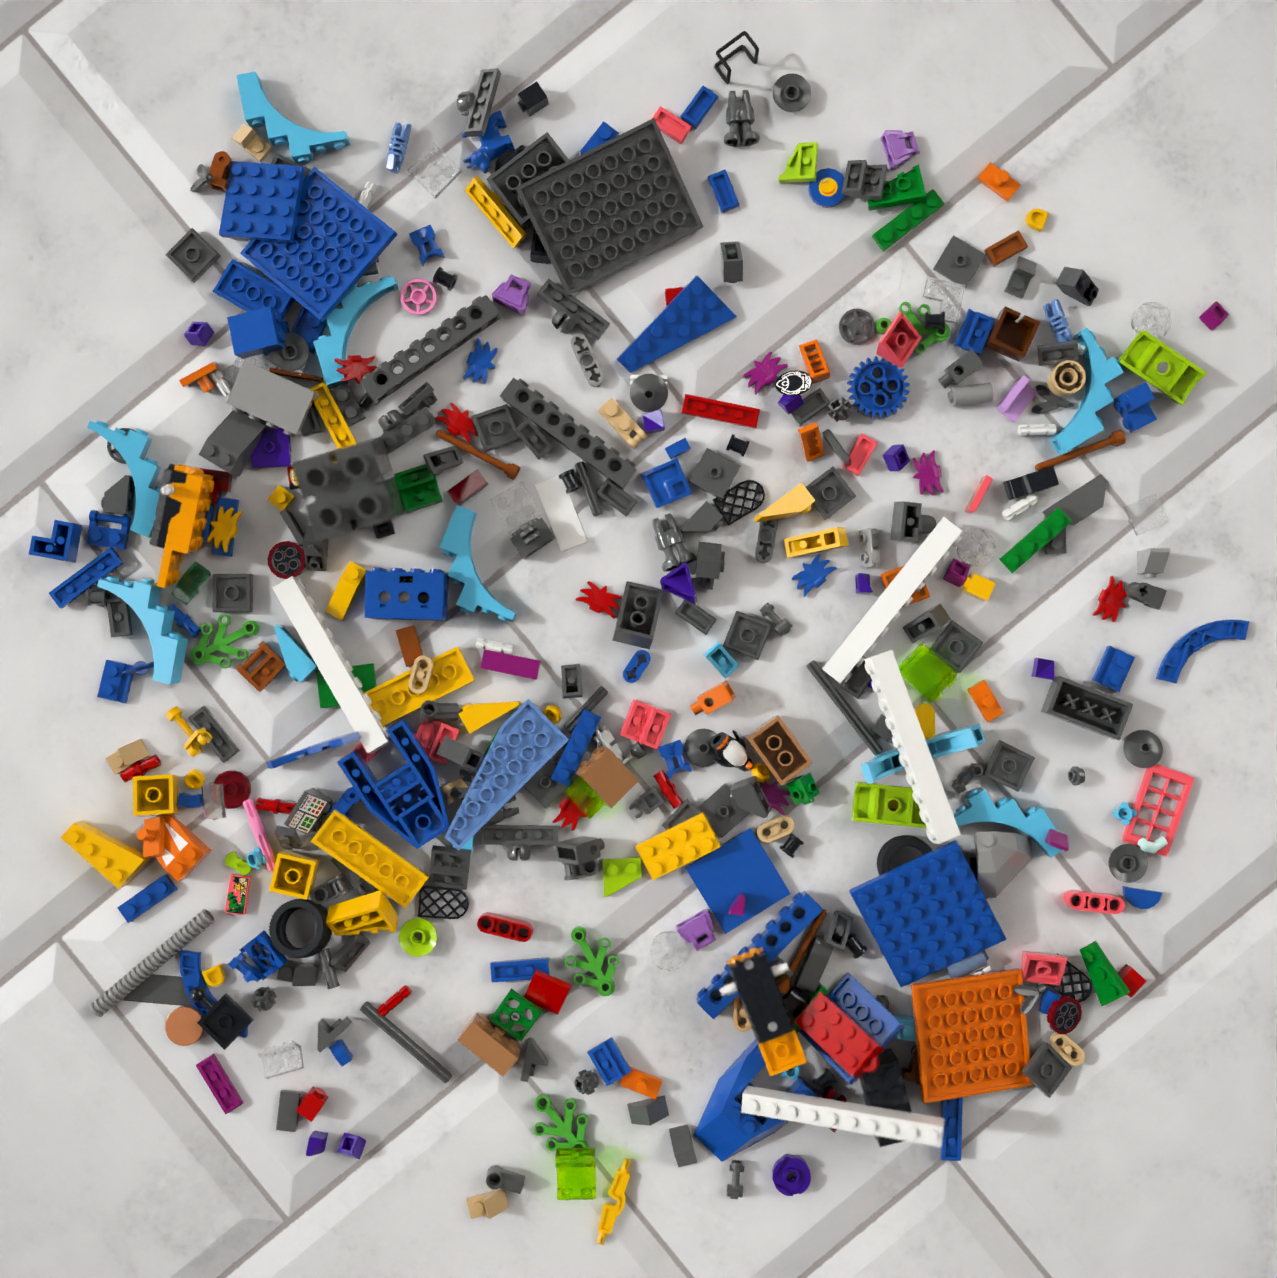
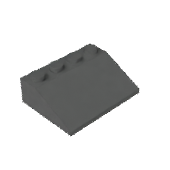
[487,132,569,230]

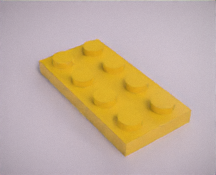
[635,812,721,880]

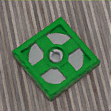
[490,988,543,1042]

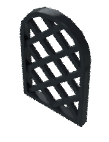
[712,480,765,526]
[418,886,469,920]
[1048,953,1092,1002]

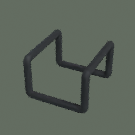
[714,31,759,84]

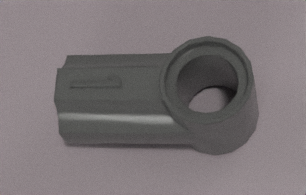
[419,700,459,723]
[486,1165,525,1194]

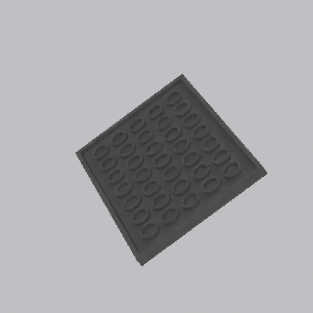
[515,118,703,296]

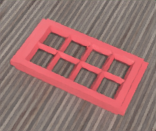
[1122,764,1194,857]

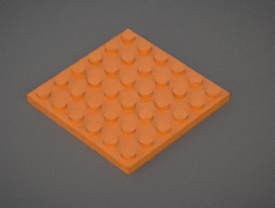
[911,968,1032,1103]

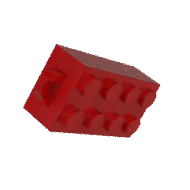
[795,992,884,1079]

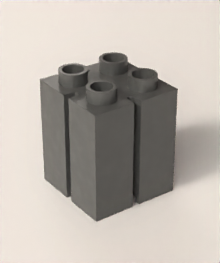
[292,437,405,541]

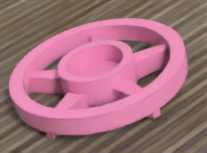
[400,279,437,315]

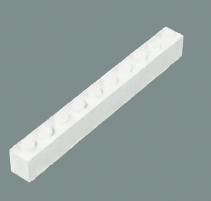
[822,517,962,684]
[273,576,392,754]
[864,650,961,843]
[741,1086,944,1147]

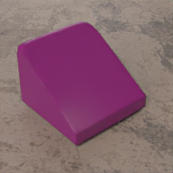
[1199,301,1229,330]
[943,558,970,587]
[1045,829,1069,851]
[728,893,746,915]

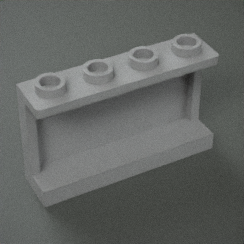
[226,360,319,437]

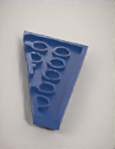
[617,275,737,373]

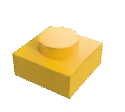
[268,485,296,511]

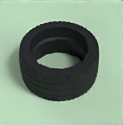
[877,835,933,876]
[269,899,332,958]

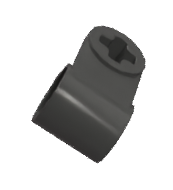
[1126,582,1167,610]
[562,859,600,880]
[310,874,350,904]

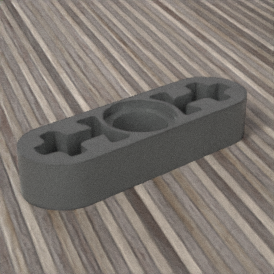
[755,509,778,563]

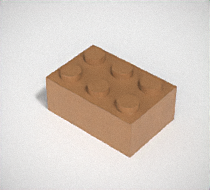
[746,715,812,786]
[458,1012,521,1077]

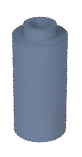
[945,950,989,978]

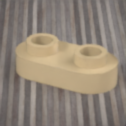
[408,656,434,694]
[757,815,794,843]
[733,995,751,1032]
[1049,1032,1085,1066]

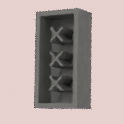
[1041,676,1133,740]

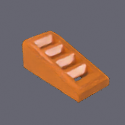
[799,339,830,384]

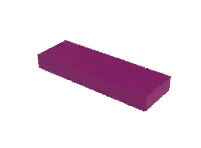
[480,649,541,680]
[196,1054,244,1115]

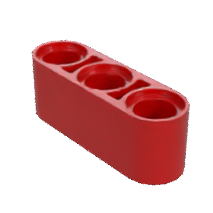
[477,912,533,942]

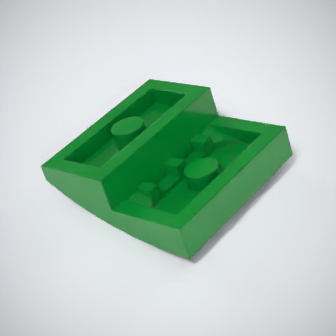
[394,464,443,513]

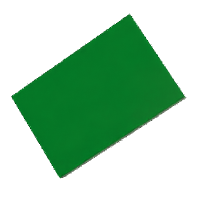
[316,663,377,708]

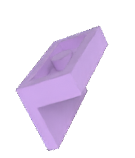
[996,375,1037,422]

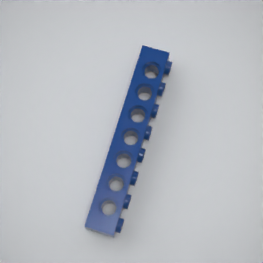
[696,890,823,1020]

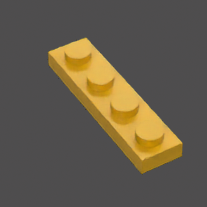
[465,176,527,249]
[310,382,357,449]

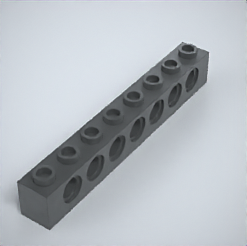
[360,295,500,405]
[500,377,637,490]

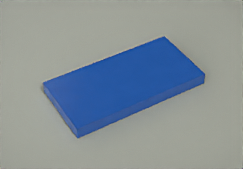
[212,259,295,324]

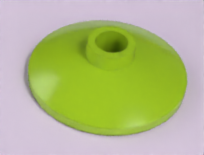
[398,918,437,957]

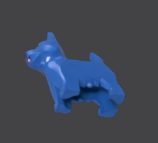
[462,110,515,173]

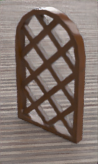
[269,368,324,382]

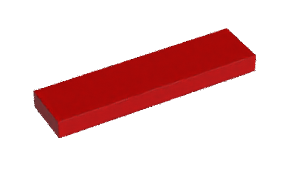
[681,394,760,429]

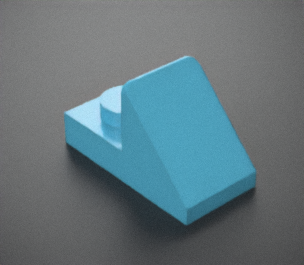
[704,642,739,679]

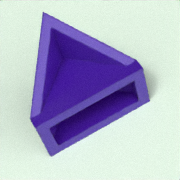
[660,562,697,604]

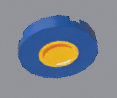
[808,168,845,208]

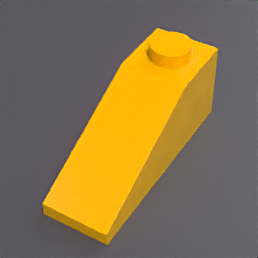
[753,482,815,522]
[784,527,849,558]
[325,561,369,621]
[458,701,521,734]

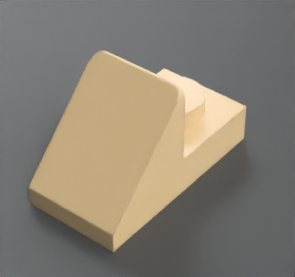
[232,124,273,163]
[105,739,150,775]
[466,1189,509,1219]

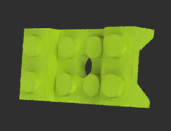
[1118,329,1207,405]
[851,781,927,828]

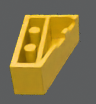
[326,890,398,936]

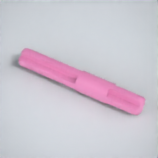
[243,799,276,872]

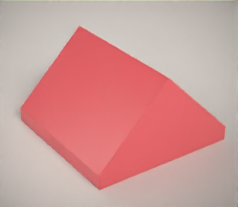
[876,312,922,368]
[1021,951,1067,986]

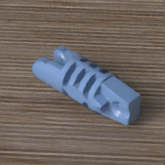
[387,122,411,173]
[1043,299,1073,343]

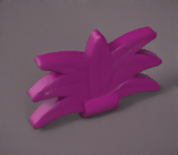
[743,351,788,395]
[912,450,944,495]
[760,781,790,815]

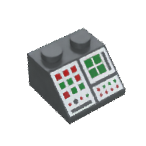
[284,788,332,834]

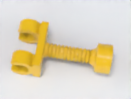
[165,706,212,757]

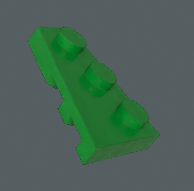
[866,164,926,211]
[1080,941,1130,1006]

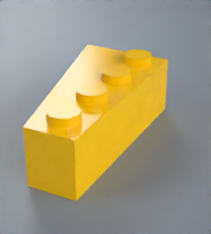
[61,821,150,889]

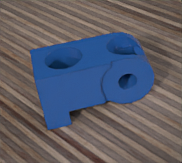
[330,787,361,819]

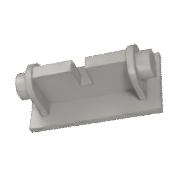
[858,528,880,568]
[592,726,623,761]

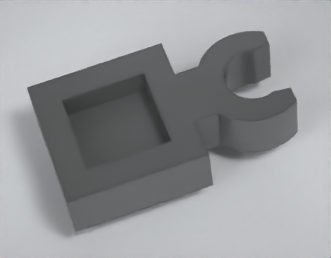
[629,786,665,818]

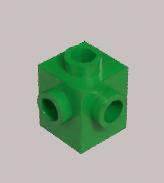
[786,772,820,805]

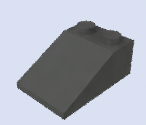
[198,410,267,477]
[612,581,664,650]

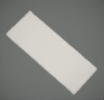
[535,476,588,552]

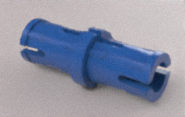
[168,604,201,638]

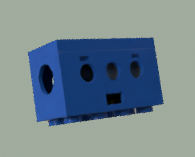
[364,567,449,621]

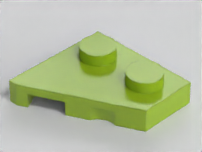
[778,142,819,183]
[602,857,642,897]

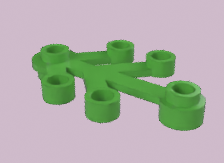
[875,302,950,355]
[190,614,260,669]
[565,926,619,996]
[534,1094,589,1158]

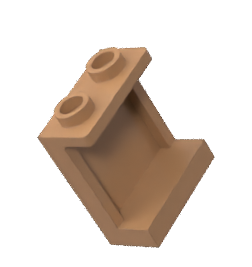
[576,746,638,808]

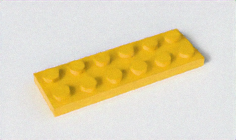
[364,646,475,726]
[311,809,429,908]

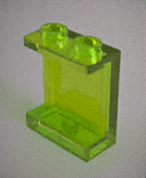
[898,642,957,703]
[555,1148,596,1200]

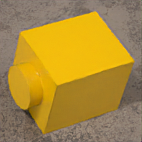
[962,574,996,601]

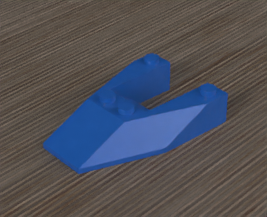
[337,718,450,849]
[694,1039,817,1162]

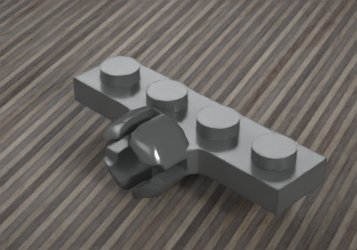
[457,68,501,137]
[537,279,610,340]
[378,406,437,454]
[480,825,558,861]

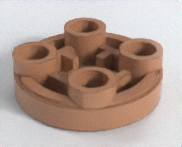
[165,1006,205,1046]

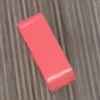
[1063,890,1125,914]

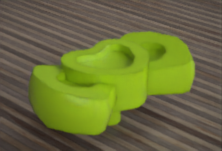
[225,851,252,876]

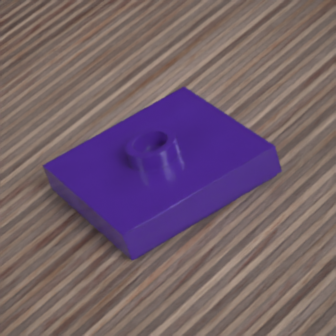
[251,428,292,468]

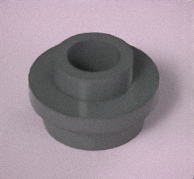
[1068,766,1085,786]

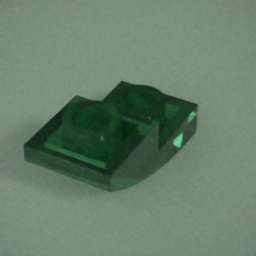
[171,561,211,605]

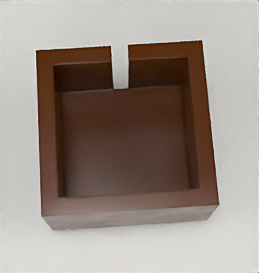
[984,306,1040,362]

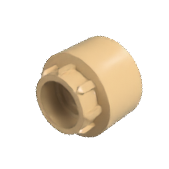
[1047,360,1086,397]

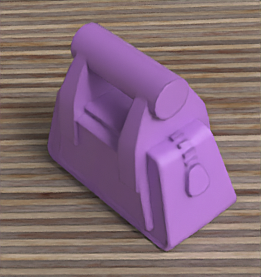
[881,130,920,170]
[492,274,531,316]
[676,909,716,951]

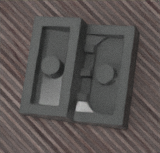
[842,160,888,201]
[429,845,471,890]

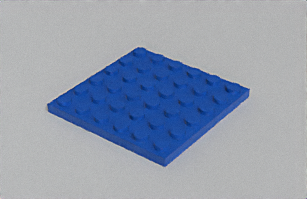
[240,167,398,322]
[849,840,1007,987]

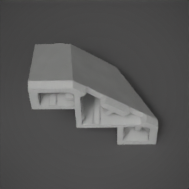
[974,831,1033,898]

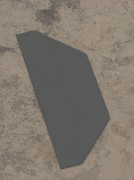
[1042,474,1107,525]
[123,974,194,1007]

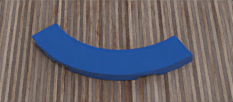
[1156,620,1249,683]
[266,731,361,769]
[179,950,249,1038]

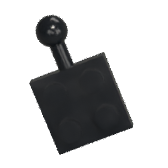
[190,986,254,1050]

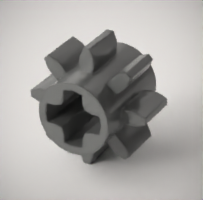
[828,397,852,422]
[251,986,277,1012]
[575,1069,599,1095]

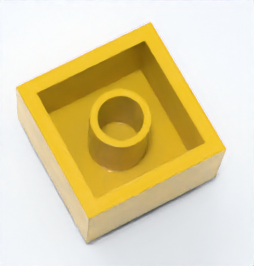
[133,774,178,817]
[269,850,320,900]

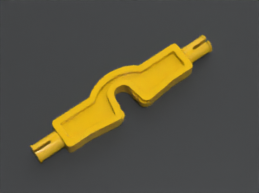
[596,1158,632,1245]

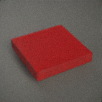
[524,970,572,1015]

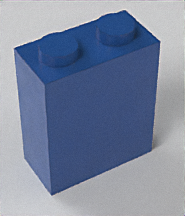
[227,306,286,359]

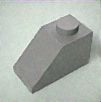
[1137,548,1170,578]

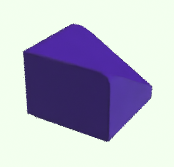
[184,322,214,346]
[778,394,804,415]
[642,410,665,434]
[882,444,910,471]
[855,573,873,593]
[1031,658,1054,680]
[306,1131,328,1156]
[337,1133,366,1159]

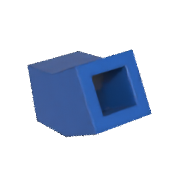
[665,438,691,460]
[177,792,204,808]
[1039,988,1060,1014]
[329,1039,353,1067]

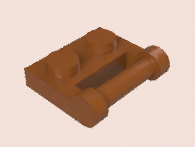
[236,641,286,692]

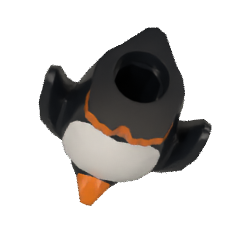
[710,730,753,772]

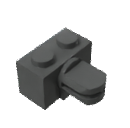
[890,501,936,542]
[510,517,555,559]
[696,541,725,590]

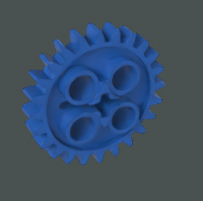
[847,356,910,419]

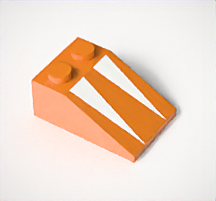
[156,815,212,882]

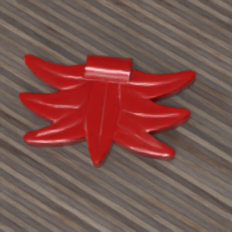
[334,355,377,384]
[435,402,477,444]
[1092,576,1127,622]
[575,581,621,619]
[552,785,592,831]

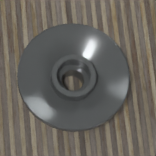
[773,73,811,112]
[271,333,309,371]
[630,374,668,412]
[684,729,720,767]
[1123,730,1163,768]
[1108,844,1148,883]

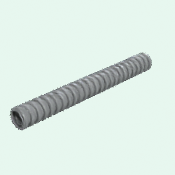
[90,909,215,1017]

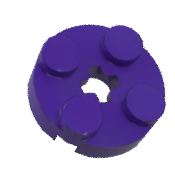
[772,1154,811,1196]

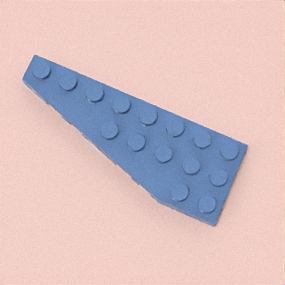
[445,699,569,851]

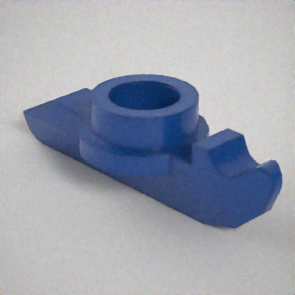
[121,661,154,675]

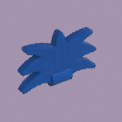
[463,338,498,384]
[792,554,837,597]

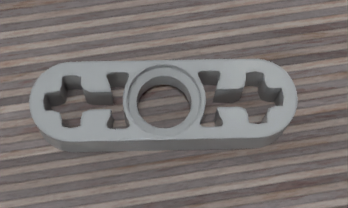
[571,334,604,387]

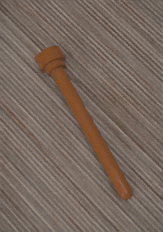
[436,430,521,480]
[1035,430,1126,471]
[778,909,827,995]

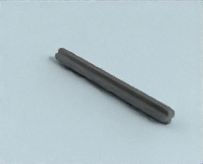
[807,660,883,755]
[360,1002,452,1083]

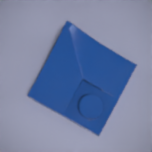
[641,458,692,508]

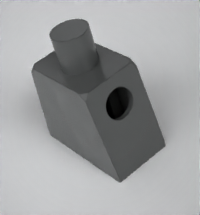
[938,349,983,389]
[555,836,605,865]

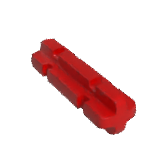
[378,985,412,1017]

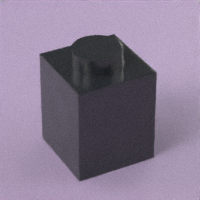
[517,81,549,117]

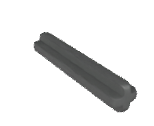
[575,461,603,517]
[564,686,608,733]

